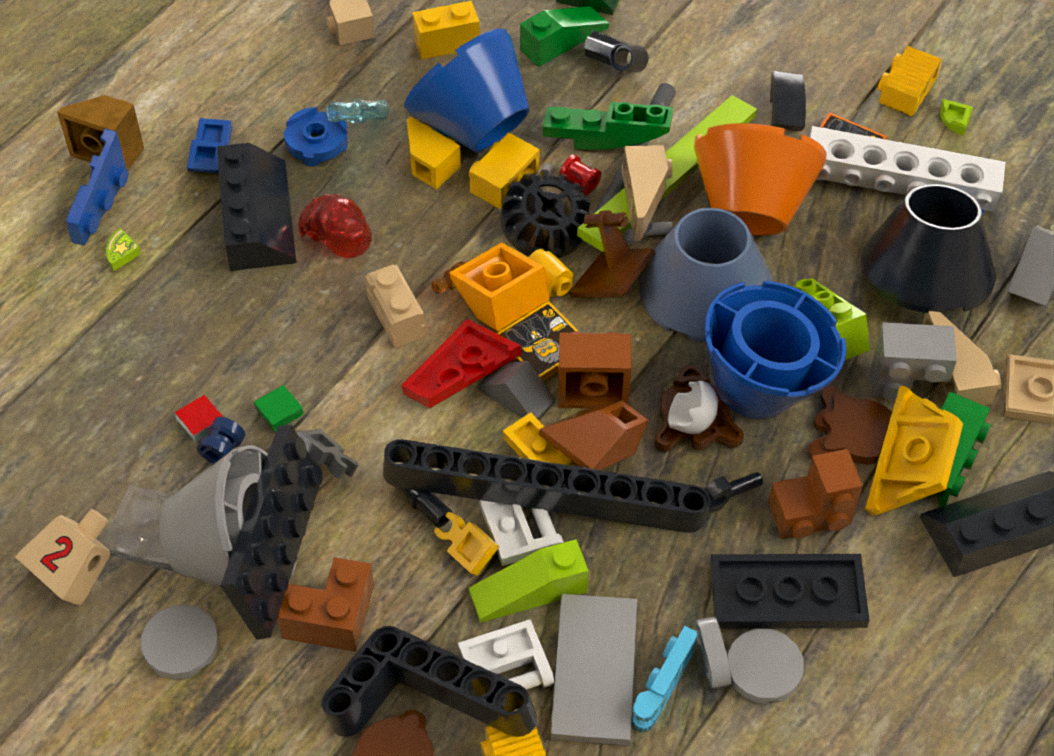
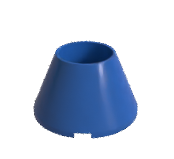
[404,28,530,153]
[704,281,846,419]

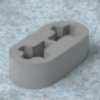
[694,616,731,689]

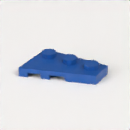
[66,129,129,246]

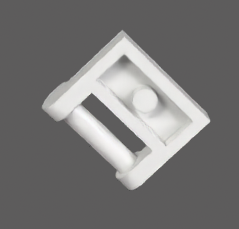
[479,500,564,566]
[458,619,555,696]

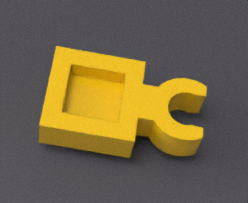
[434,512,500,576]

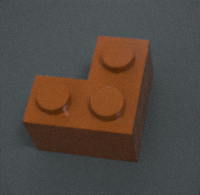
[768,449,862,539]
[277,557,374,652]

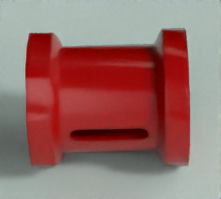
[559,154,602,196]

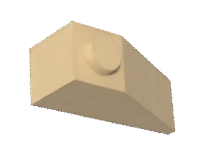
[326,0,375,46]
[622,145,672,241]
[922,311,1001,406]

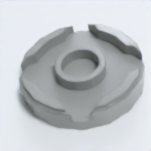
[141,605,219,680]
[727,629,804,704]

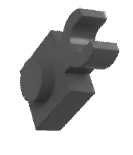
[297,429,358,479]

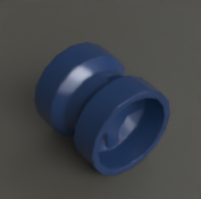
[197,416,246,464]

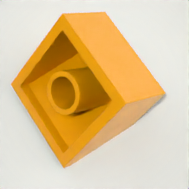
[449,242,550,331]

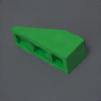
[520,7,609,67]

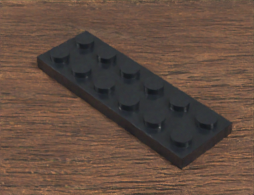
[220,424,323,640]

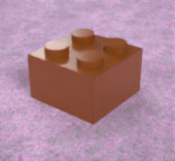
[558,331,632,409]

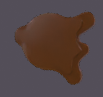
[654,365,744,451]
[808,386,892,464]
[352,710,434,756]

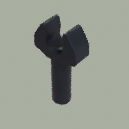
[704,472,763,512]

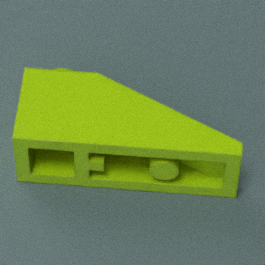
[469,539,589,623]

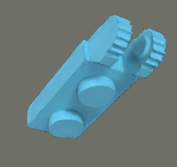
[631,626,698,733]

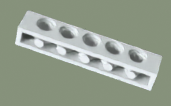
[810,126,1005,212]

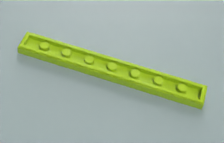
[577,95,757,252]

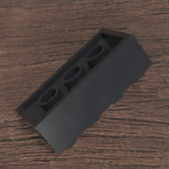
[217,143,297,271]
[920,471,1054,577]

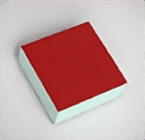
[175,394,223,443]

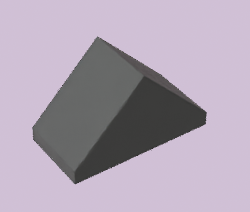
[479,361,555,420]

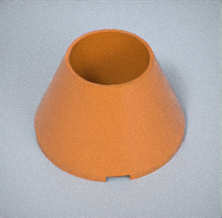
[694,123,827,236]

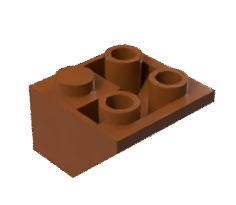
[539,400,648,470]

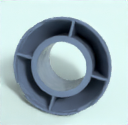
[639,208,773,342]

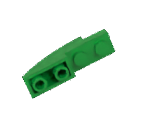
[542,102,674,150]

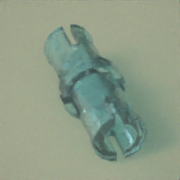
[326,98,389,124]

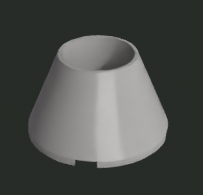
[160,445,298,586]

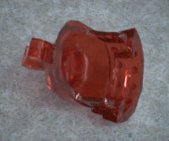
[298,194,372,258]

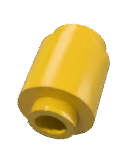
[528,249,573,297]

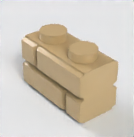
[365,264,425,347]

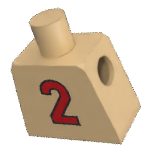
[15,509,110,606]

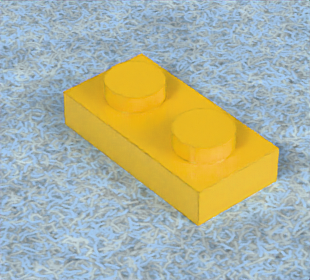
[503,412,576,466]

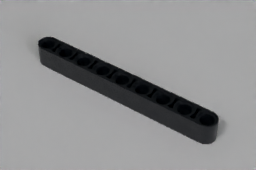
[383,439,711,533]

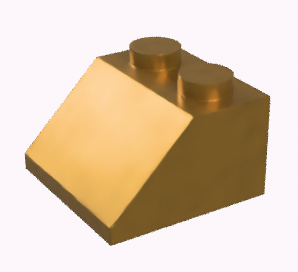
[57,95,144,170]

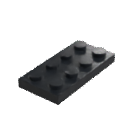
[710,554,870,629]

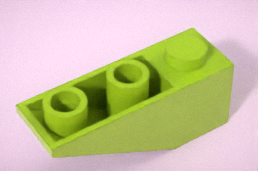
[792,278,870,361]

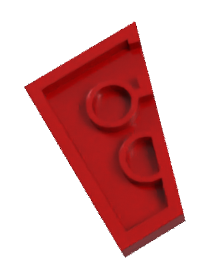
[401,319,522,408]

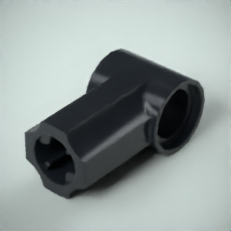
[584,31,649,73]

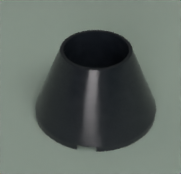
[860,184,996,314]

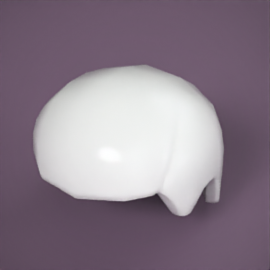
[668,381,718,435]

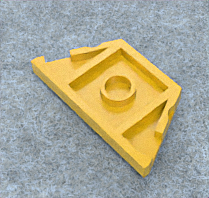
[865,386,963,516]

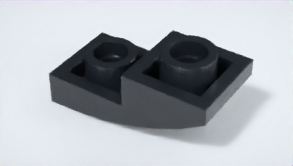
[770,71,806,131]

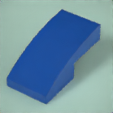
[187,118,233,173]

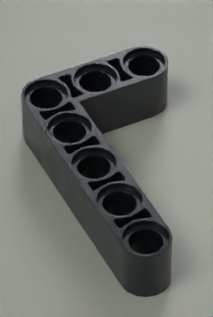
[321,626,537,737]

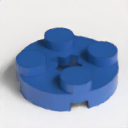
[284,107,348,166]

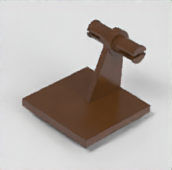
[568,210,656,298]

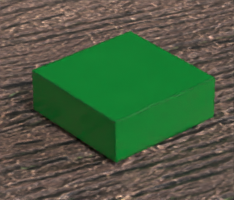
[254,384,304,432]

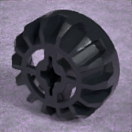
[500,169,591,258]

